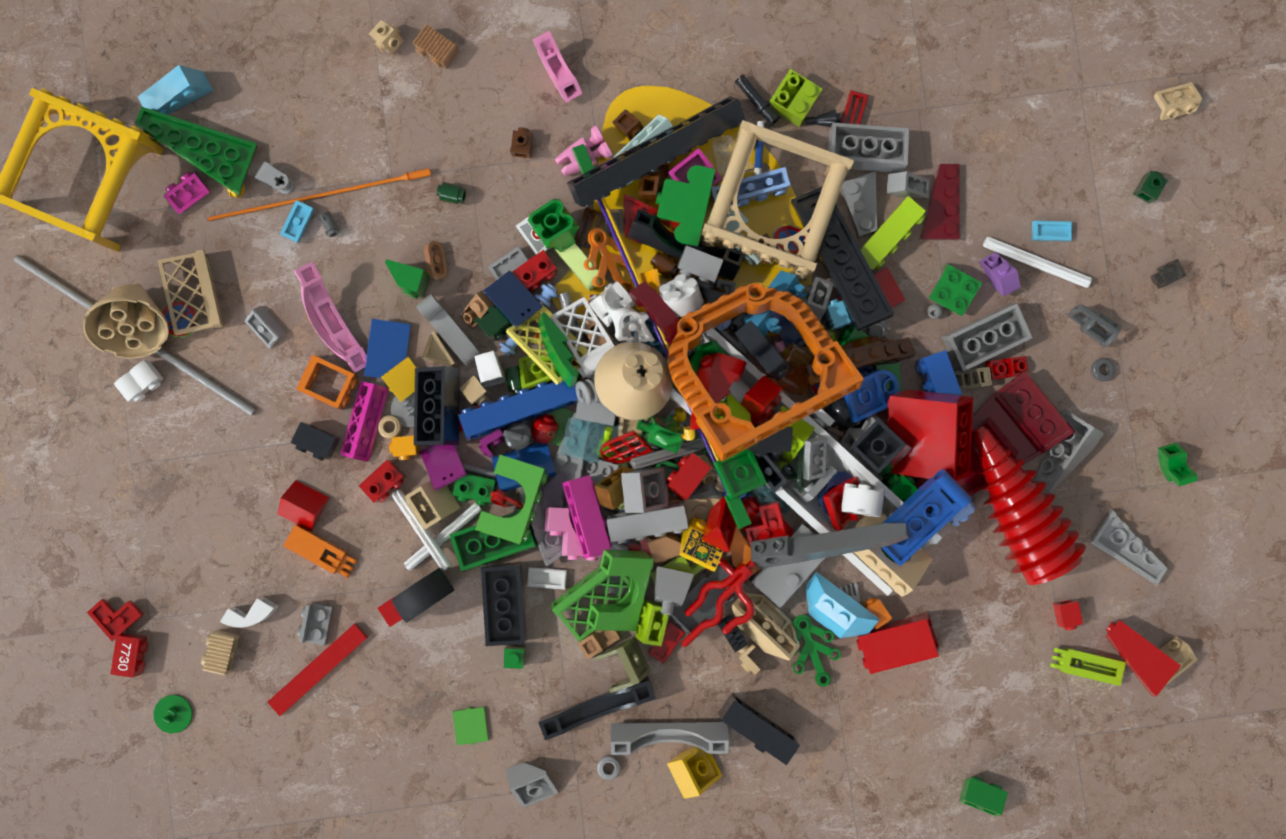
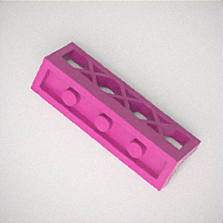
[340,381,389,462]

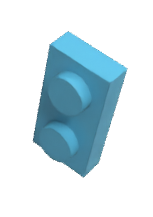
[280,200,315,244]

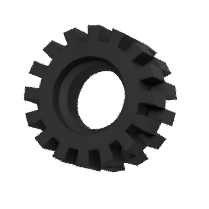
[717,614,748,652]

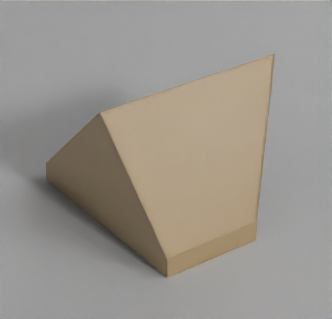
[422,331,457,367]

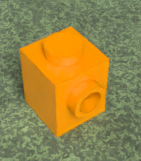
[389,435,420,460]

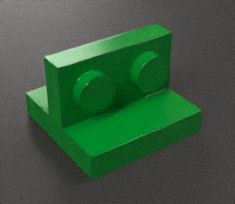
[713,449,767,500]

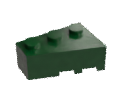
[474,306,530,341]

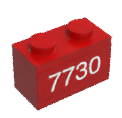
[110,633,148,678]

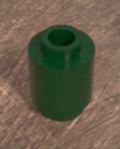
[437,182,466,204]
[505,366,522,395]

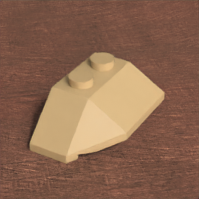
[731,592,800,661]

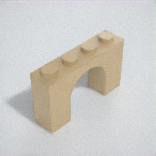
[854,513,933,597]

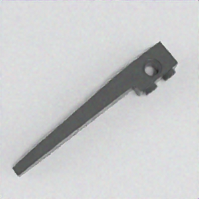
[751,523,909,569]

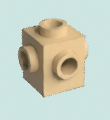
[369,20,404,55]

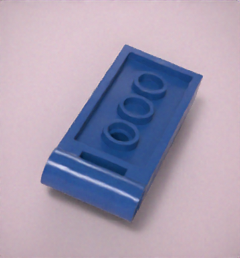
[881,469,972,567]

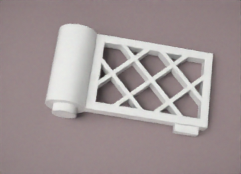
[551,297,615,380]

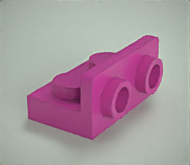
[163,171,210,214]

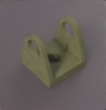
[593,636,651,693]

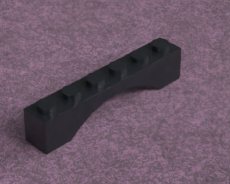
[627,209,745,281]
[538,677,655,741]

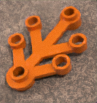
[584,228,634,294]

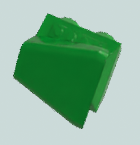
[528,199,579,252]

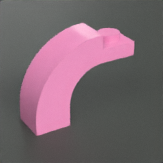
[533,31,583,103]

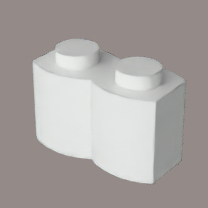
[114,360,163,403]

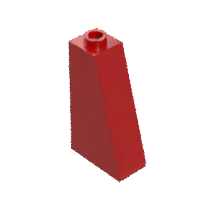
[1105,620,1181,697]

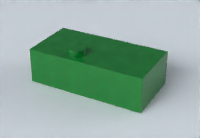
[449,509,538,572]

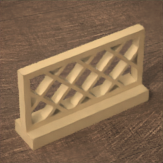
[157,249,224,335]

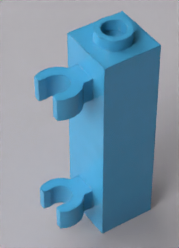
[743,270,807,334]

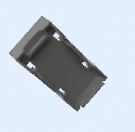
[669,564,748,635]

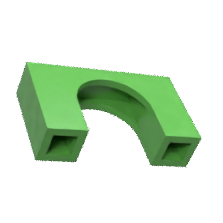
[475,455,548,544]
[587,549,654,631]

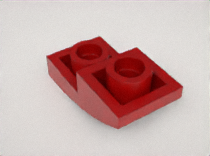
[986,356,1029,380]

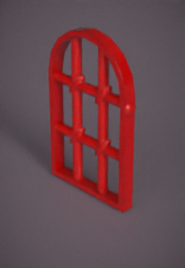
[600,430,653,464]

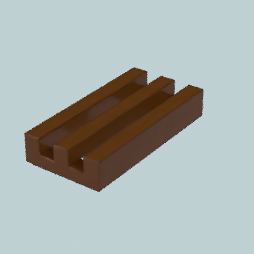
[575,207,604,249]

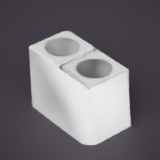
[474,351,506,387]

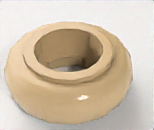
[378,415,402,439]

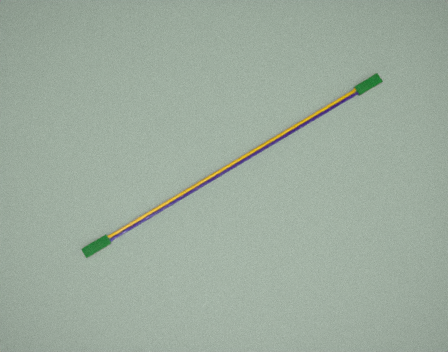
[572,144,752,529]

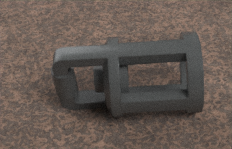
[1068,304,1122,347]
[503,423,533,450]

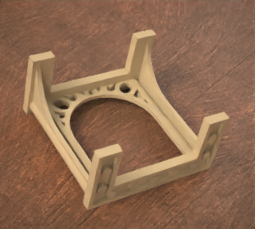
[699,120,854,281]

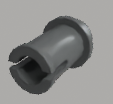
[319,211,340,237]

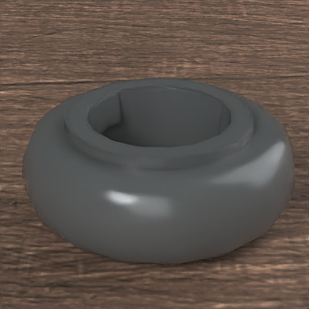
[1091,358,1115,382]

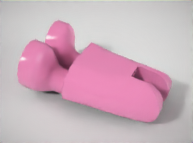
[555,125,613,176]

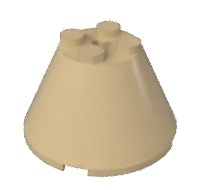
[83,283,168,359]
[594,342,673,420]

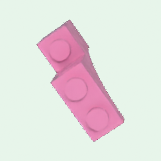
[544,507,603,561]

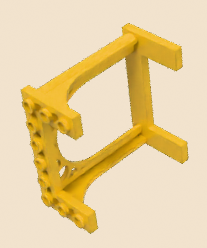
[0,88,164,252]

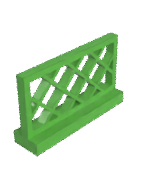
[551,566,630,642]

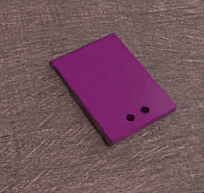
[419,446,467,491]

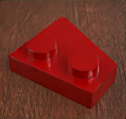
[623,194,658,245]

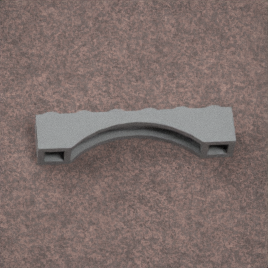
[611,722,729,755]

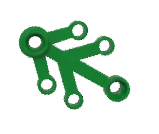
[792,615,841,687]

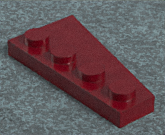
[920,164,960,240]

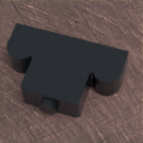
[735,320,793,381]

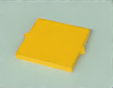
[381,357,418,402]

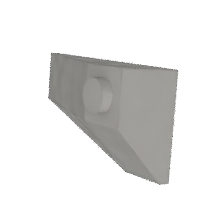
[1035,409,1104,493]

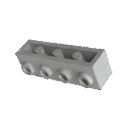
[607,501,689,544]

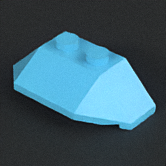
[805,572,879,638]

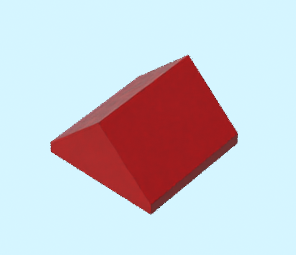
[277,480,330,532]
[702,497,736,552]

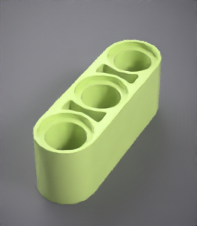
[555,244,601,291]

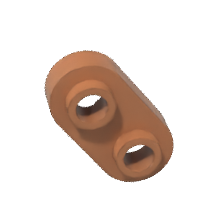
[424,241,447,280]

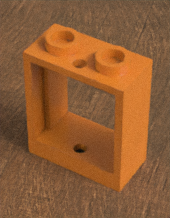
[296,355,359,410]

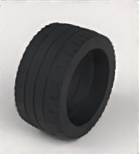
[391,568,455,623]

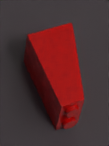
[856,611,940,674]

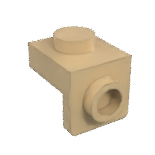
[737,642,760,675]

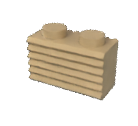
[201,630,240,675]

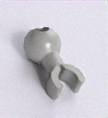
[927,303,944,319]

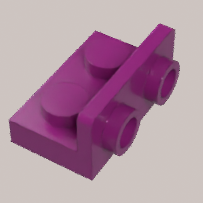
[479,428,505,458]

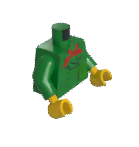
[636,407,695,454]

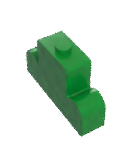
[656,165,715,247]

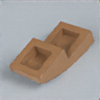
[577,630,622,660]

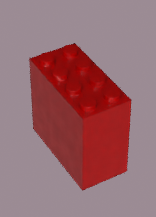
[887,389,973,481]

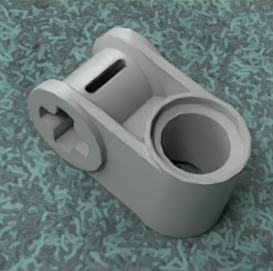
[254,161,294,194]

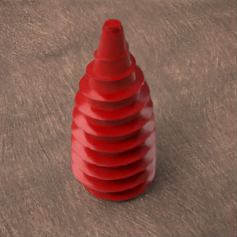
[973,426,1086,585]

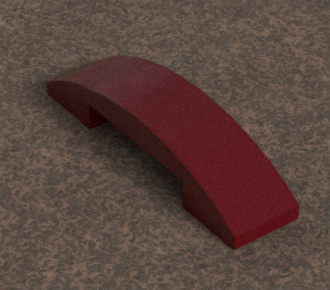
[629,282,687,346]

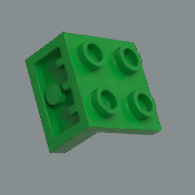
[929,263,982,316]

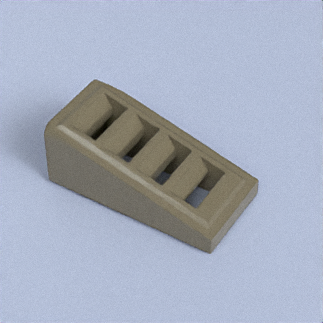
[954,367,992,390]

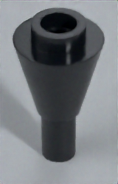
[805,110,841,128]

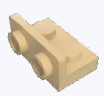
[1154,82,1202,121]
[1160,637,1198,684]

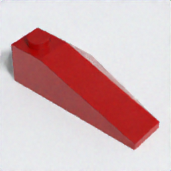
[690,352,747,430]

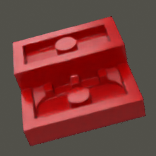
[823,477,863,531]

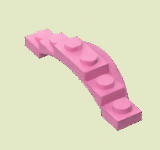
[294,261,367,373]

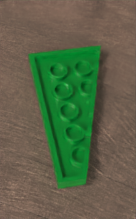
[135,106,257,196]

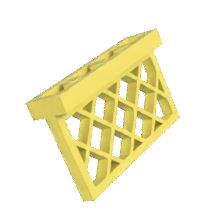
[506,305,588,385]

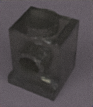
[1151,259,1187,289]

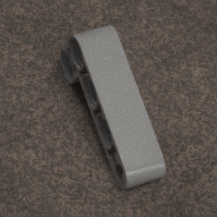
[416,294,481,366]

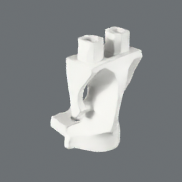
[588,281,654,343]

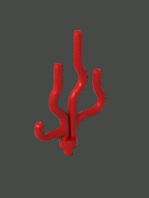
[681,557,756,647]

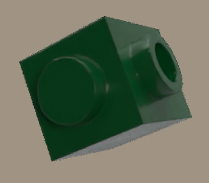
[1133,170,1168,203]

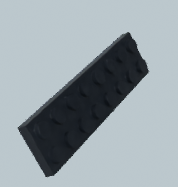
[791,186,894,331]

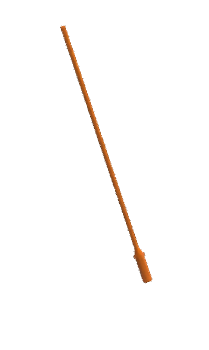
[208,168,432,221]

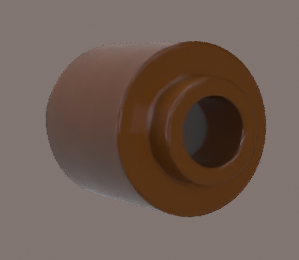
[650,252,679,279]

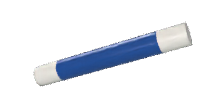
[754,121,765,176]

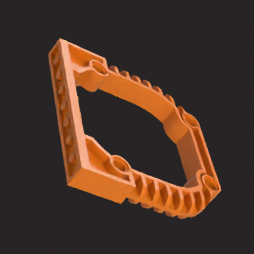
[667,283,864,461]

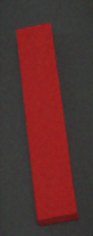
[267,623,368,716]

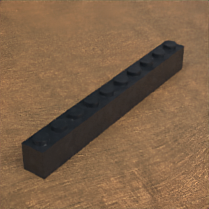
[567,96,745,207]

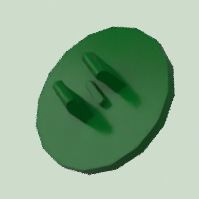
[153,695,193,734]

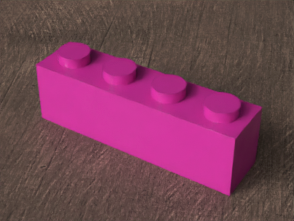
[562,475,612,559]

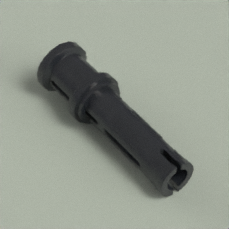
[735,74,781,127]

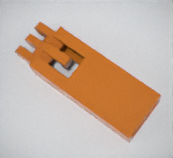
[283,525,358,578]

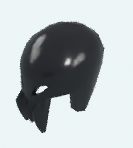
[826,397,867,430]

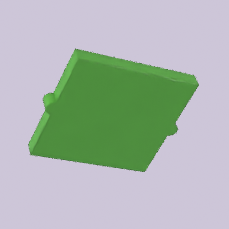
[452,707,489,745]

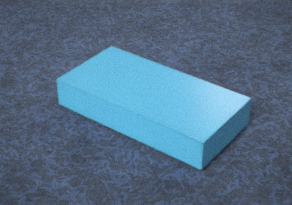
[1032,221,1072,242]

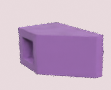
[979,252,1020,296]

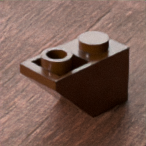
[638,165,669,202]

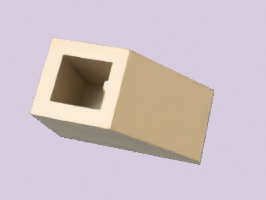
[460,376,491,406]

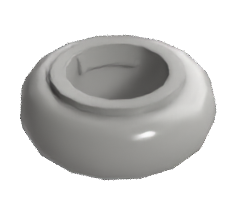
[597,755,621,780]

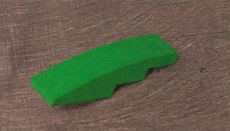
[539,312,579,388]

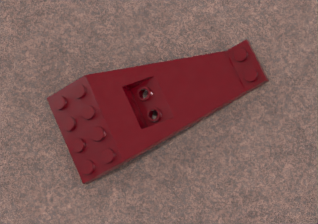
[913,371,1075,511]

